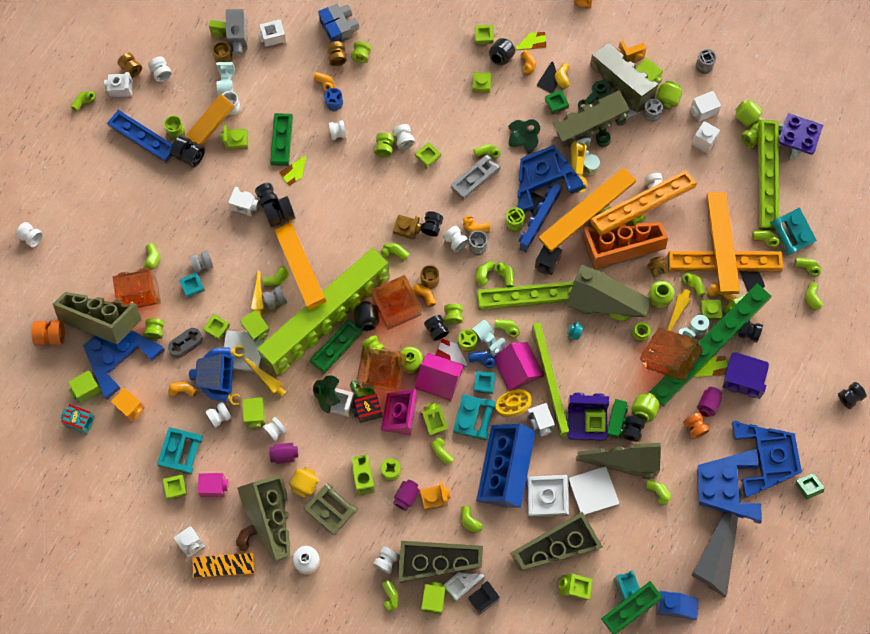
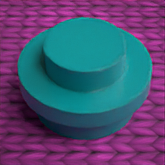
[567,322,583,340]

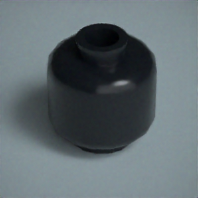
[489,38,515,65]
[354,301,380,331]

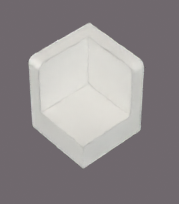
[330,388,355,417]

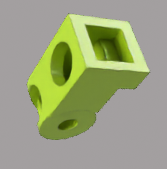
[352,455,375,495]

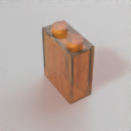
[639,328,703,381]

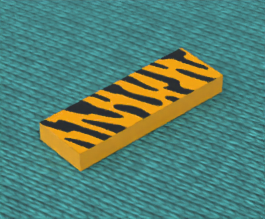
[193,553,255,579]

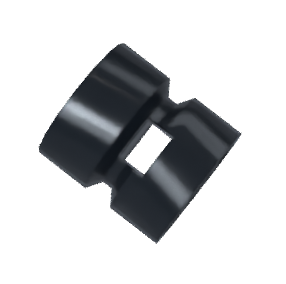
[170,135,205,168]
[263,196,296,227]

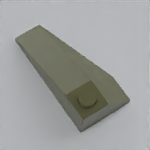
[566,265,652,317]
[576,443,661,479]
[237,474,290,561]

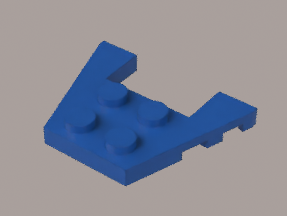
[517,145,586,213]
[83,330,165,400]
[731,421,802,498]
[697,449,762,524]

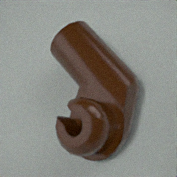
[236,525,257,551]

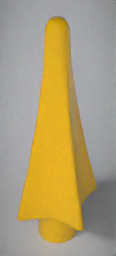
[251,271,266,317]
[665,289,691,337]
[244,358,287,398]

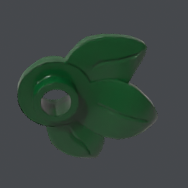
[508,119,540,153]
[313,375,340,413]

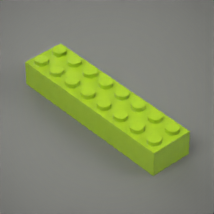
[257,247,390,376]

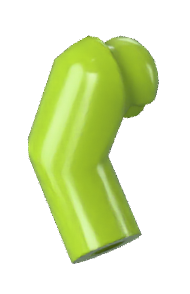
[143,243,160,271]
[381,243,409,261]
[494,262,514,287]
[682,273,706,297]
[645,479,671,505]

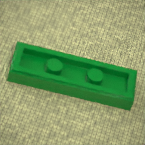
[270,113,293,166]
[310,319,363,374]
[601,581,663,634]

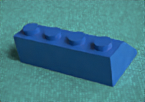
[476,424,536,508]

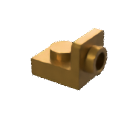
[393,214,422,240]

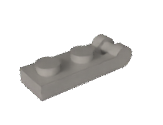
[451,155,501,200]

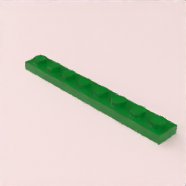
[649,283,772,407]

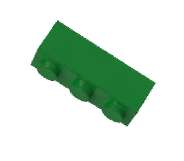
[607,399,629,439]

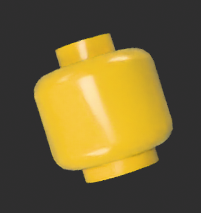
[289,467,319,498]

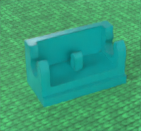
[614,570,648,612]

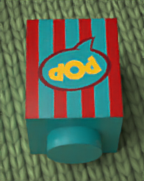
[61,404,95,435]

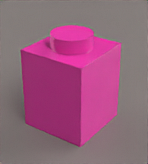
[198,473,229,497]

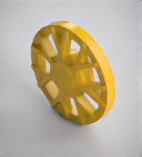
[495,389,532,417]

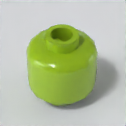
[656,81,683,109]
[735,100,762,127]
[648,281,674,309]
[398,346,423,374]
[631,393,660,423]

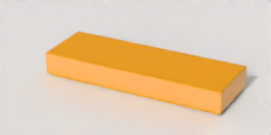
[186,94,235,145]

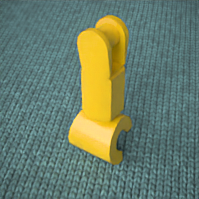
[564,141,587,194]

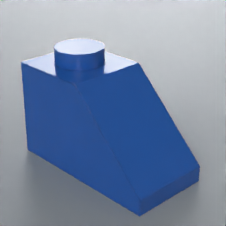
[656,591,698,620]

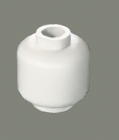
[293,546,320,574]

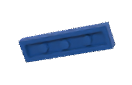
[107,110,172,163]
[518,182,562,252]

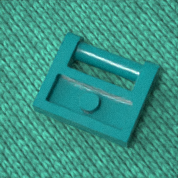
[770,207,817,256]
[453,394,496,440]
[157,427,203,474]

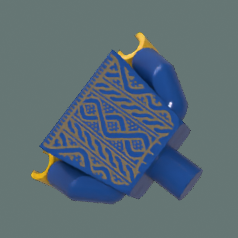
[189,345,245,406]

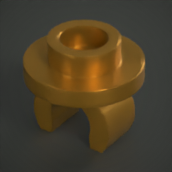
[648,256,668,277]

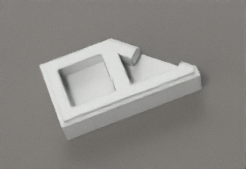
[443,572,485,602]

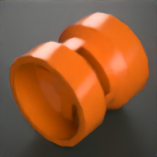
[683,413,710,439]

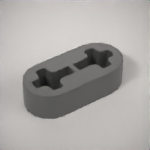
[168,328,203,358]

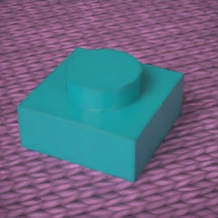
[179,272,205,298]
[474,371,495,394]

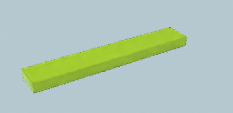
[758,119,779,230]
[477,281,574,310]
[532,322,569,438]

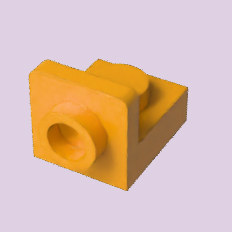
[420,482,451,510]

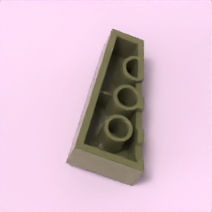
[552,90,630,147]
[53,292,141,344]
[398,541,483,583]

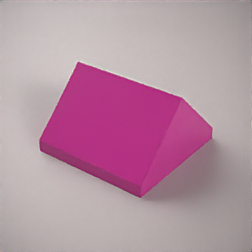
[494,342,544,391]
[415,353,464,401]
[381,389,417,435]

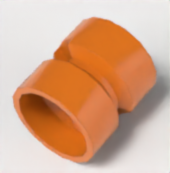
[31,320,65,346]

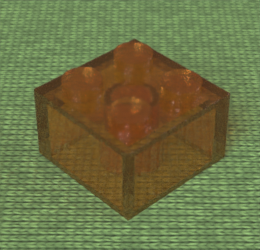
[112,268,161,308]
[370,275,422,330]
[356,345,406,393]

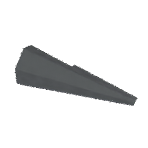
[691,491,742,597]

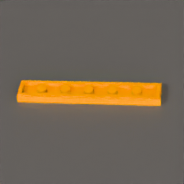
[539,167,636,252]
[590,170,697,236]
[706,192,740,294]
[274,222,327,310]
[668,251,783,271]

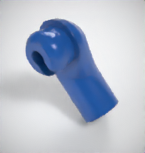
[468,351,496,368]

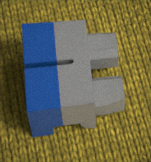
[318,3,359,42]

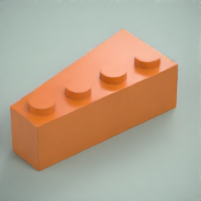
[582,222,668,269]

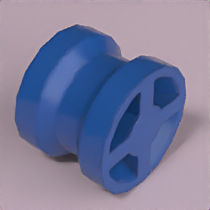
[324,88,343,111]

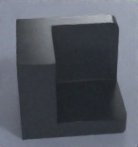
[468,581,500,614]

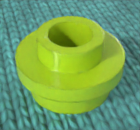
[632,322,651,341]

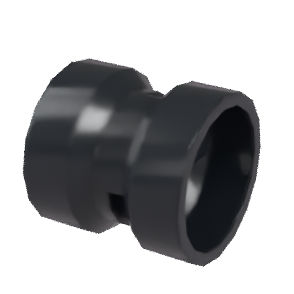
[255,183,279,208]
[421,211,444,237]
[424,315,449,341]
[738,320,763,343]
[838,382,867,409]
[621,416,646,442]

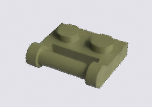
[304,483,358,536]

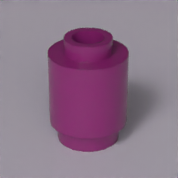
[697,387,722,417]
[269,442,299,464]
[393,479,420,511]

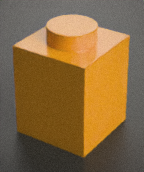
[111,387,145,421]

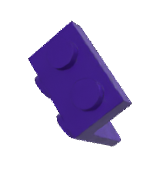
[778,113,823,155]
[722,352,769,399]
[567,392,609,441]

